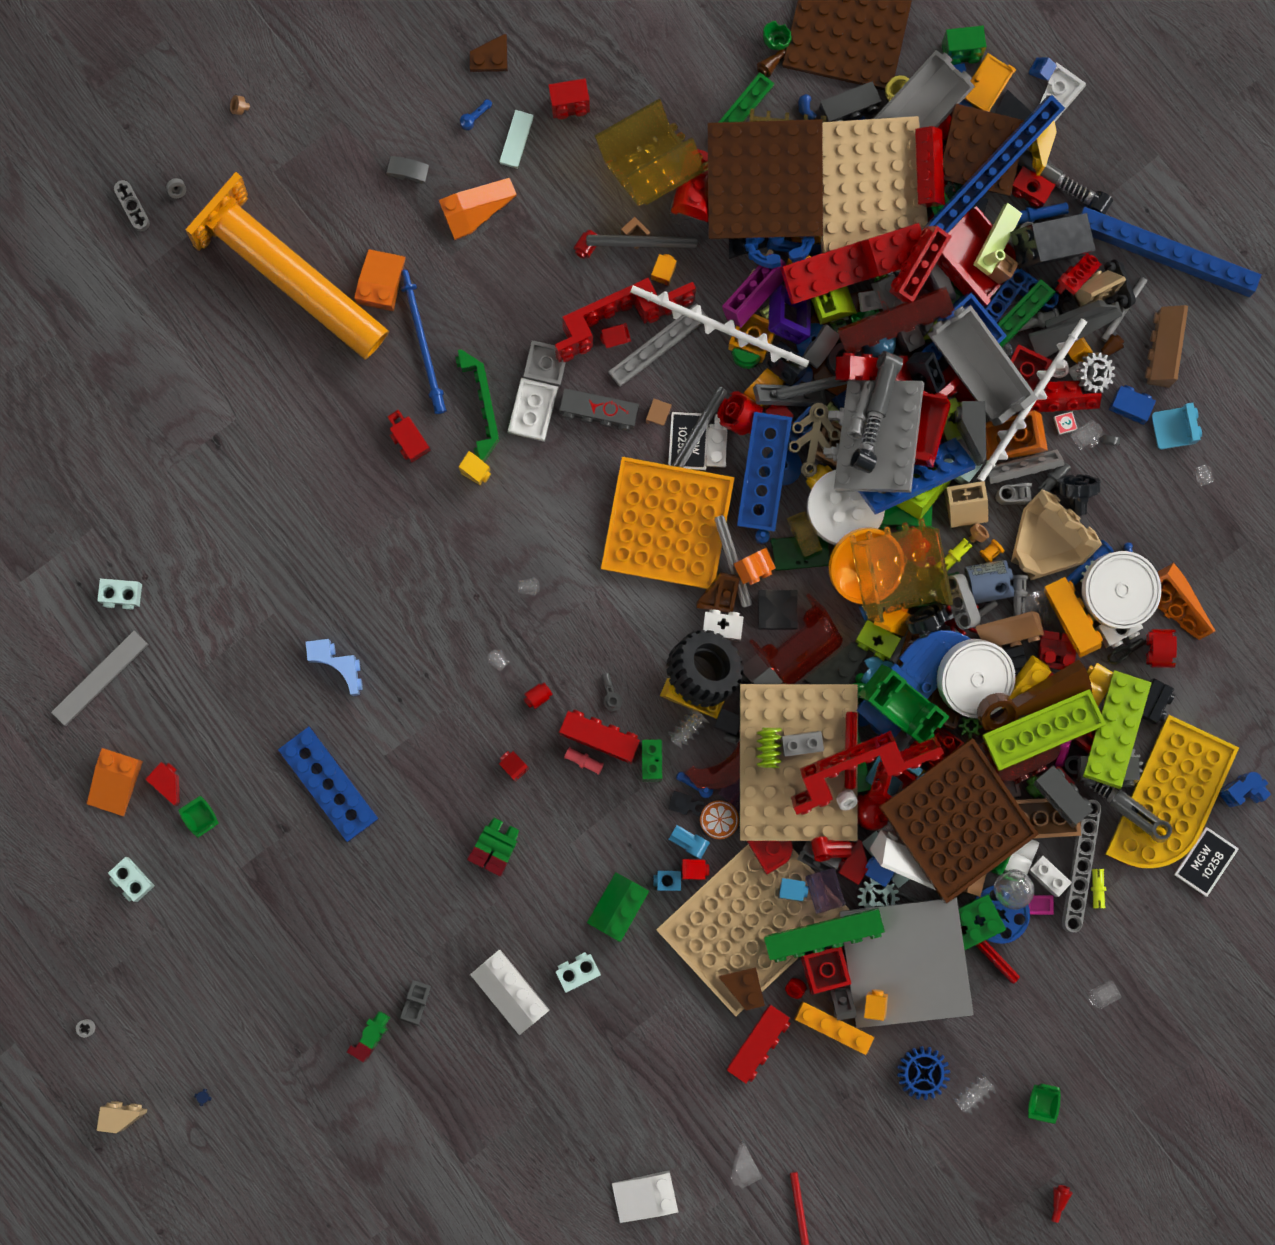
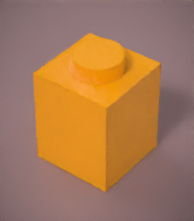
[651,254,677,286]
[864,989,888,1021]

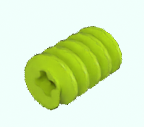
[757,728,782,768]

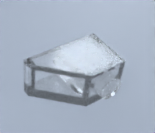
[730,1141,762,1189]

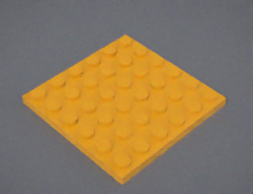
[601,457,735,589]

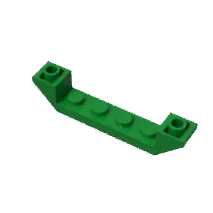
[455,349,499,463]

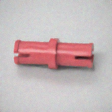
[564,747,604,775]

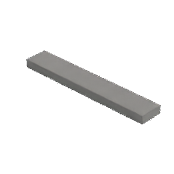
[608,303,708,387]
[51,630,149,726]

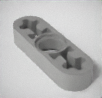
[114,180,150,231]

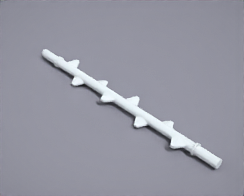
[630,285,809,367]
[977,318,1087,482]

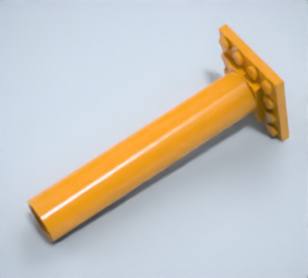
[185,172,389,360]

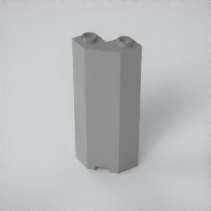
[874,50,975,128]
[928,305,1038,426]

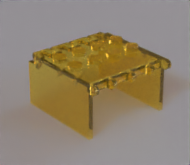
[595,99,708,206]
[850,518,953,623]

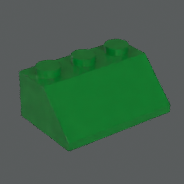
[587,872,649,942]

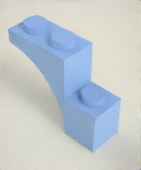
[306,639,363,696]

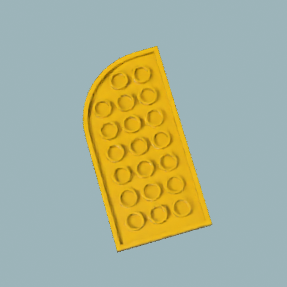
[1105,715,1239,868]

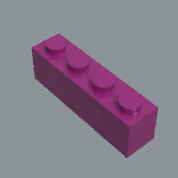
[722,254,785,328]

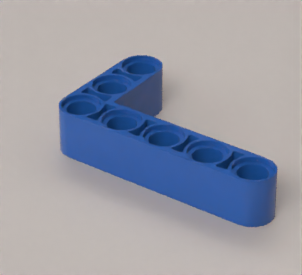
[985,269,1058,323]

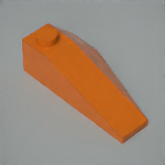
[1157,563,1215,640]

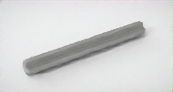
[714,515,752,607]

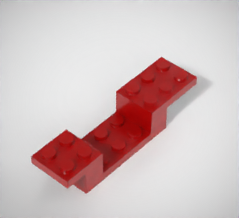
[780,223,922,304]
[555,278,696,362]
[791,731,944,815]

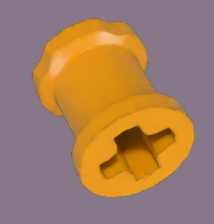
[979,539,1005,563]

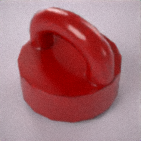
[785,978,807,999]

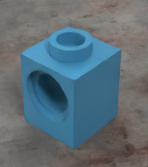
[653,871,681,891]
[779,878,809,901]

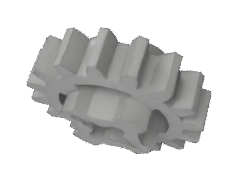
[1076,352,1115,393]

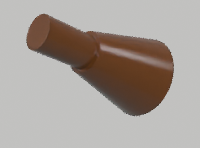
[757,49,786,78]
[1094,334,1124,364]

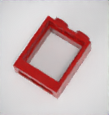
[869,762,917,805]

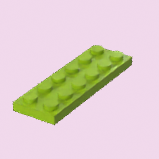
[1083,670,1152,789]
[982,689,1106,771]

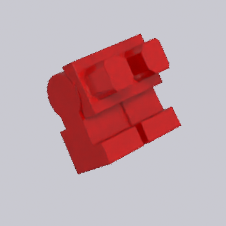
[1037,630,1076,670]

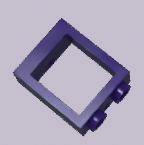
[769,285,811,345]

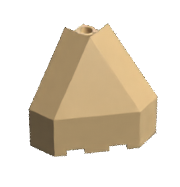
[1011,489,1102,580]

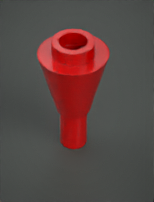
[1051,1185,1073,1223]

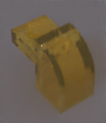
[787,511,822,557]

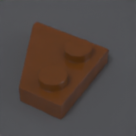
[470,34,508,72]
[696,573,740,612]
[719,967,765,1010]

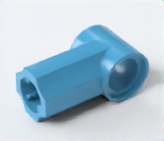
[668,825,710,860]

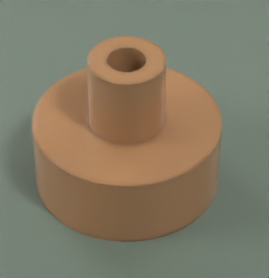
[230,95,250,115]
[969,523,989,543]

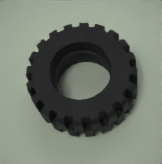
[666,630,744,707]

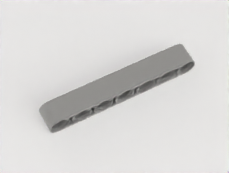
[1062,800,1101,932]

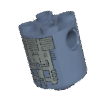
[964,560,1014,604]

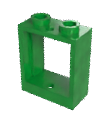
[642,740,662,782]

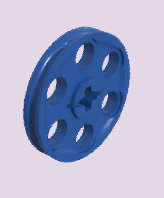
[974,885,1030,944]

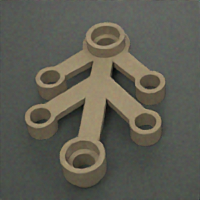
[788,403,841,477]

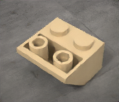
[944,481,988,528]
[97,1101,147,1133]

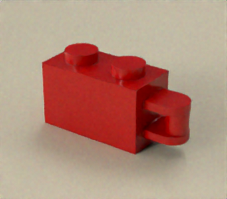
[387,410,431,463]

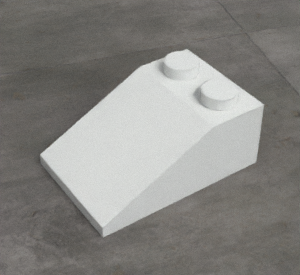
[612,1171,678,1223]

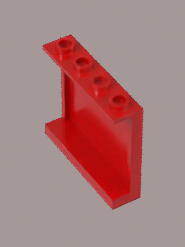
[936,206,1018,307]
[914,391,951,468]

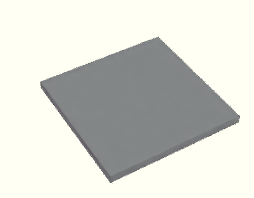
[840,897,974,1028]

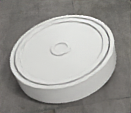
[807,470,885,545]
[1081,551,1161,629]
[937,639,1015,718]

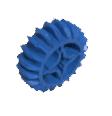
[897,1046,950,1100]

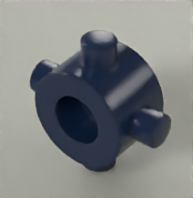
[194,1089,212,1106]

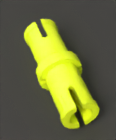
[937,538,973,574]
[1091,869,1106,908]

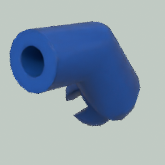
[798,94,817,120]

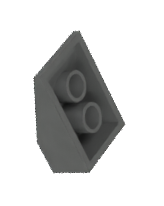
[954,401,986,466]

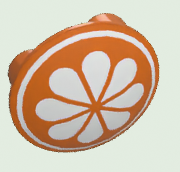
[700,800,739,839]

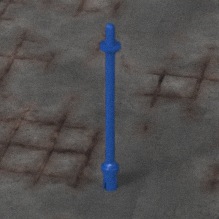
[400,269,447,414]

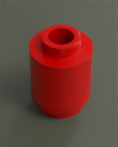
[574,230,597,259]
[523,682,553,709]

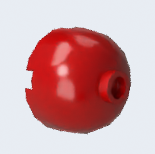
[857,791,889,831]

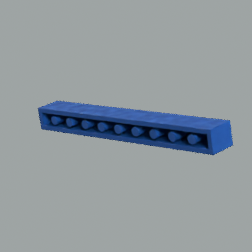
[922,95,1065,233]
[1080,207,1262,297]

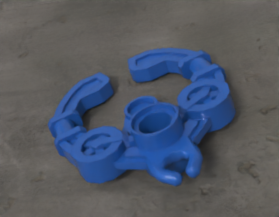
[745,237,815,268]

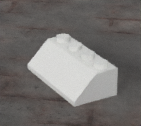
[870,830,935,890]
[470,950,549,1035]

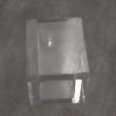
[1089,980,1122,1009]

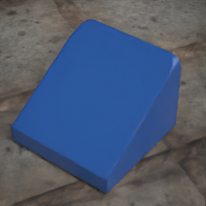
[1029,57,1057,80]

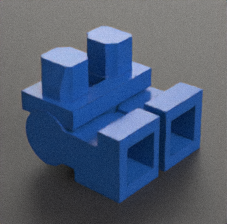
[1219,772,1271,808]

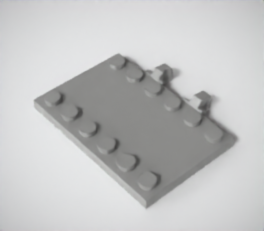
[823,380,924,493]

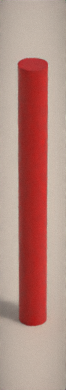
[790,1172,809,1245]

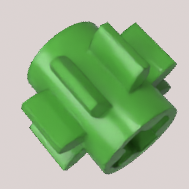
[958,717,983,739]
[1025,776,1044,799]

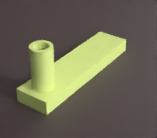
[973,203,1022,275]

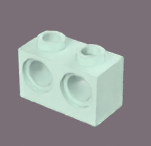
[98,579,142,610]
[108,857,154,902]
[555,952,601,992]

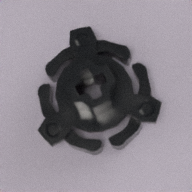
[1054,474,1101,516]
[905,603,954,639]

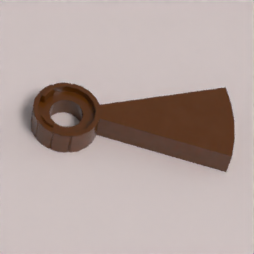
[977,660,1093,732]

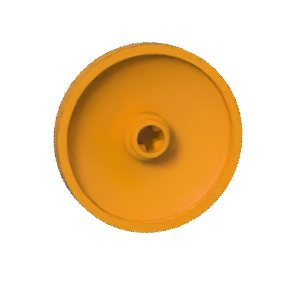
[829,527,904,604]

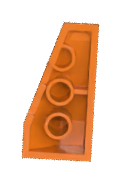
[439,178,517,240]

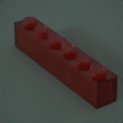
[838,286,955,353]

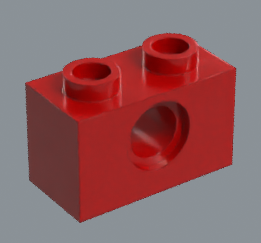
[1011,166,1056,208]

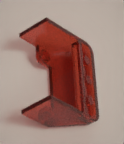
[749,593,843,684]

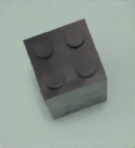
[1010,213,1095,269]

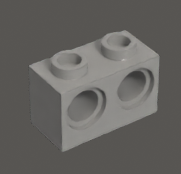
[781,731,824,757]

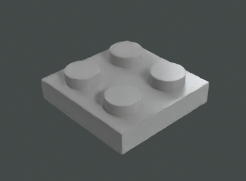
[523,340,566,386]

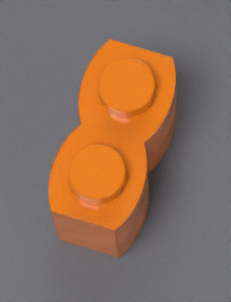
[734,548,776,585]

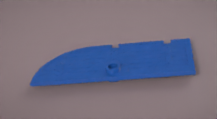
[857,630,971,738]

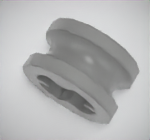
[76,1019,95,1038]

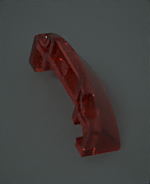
[685,730,740,789]

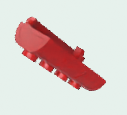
[671,149,709,222]

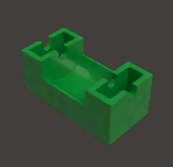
[858,664,950,743]

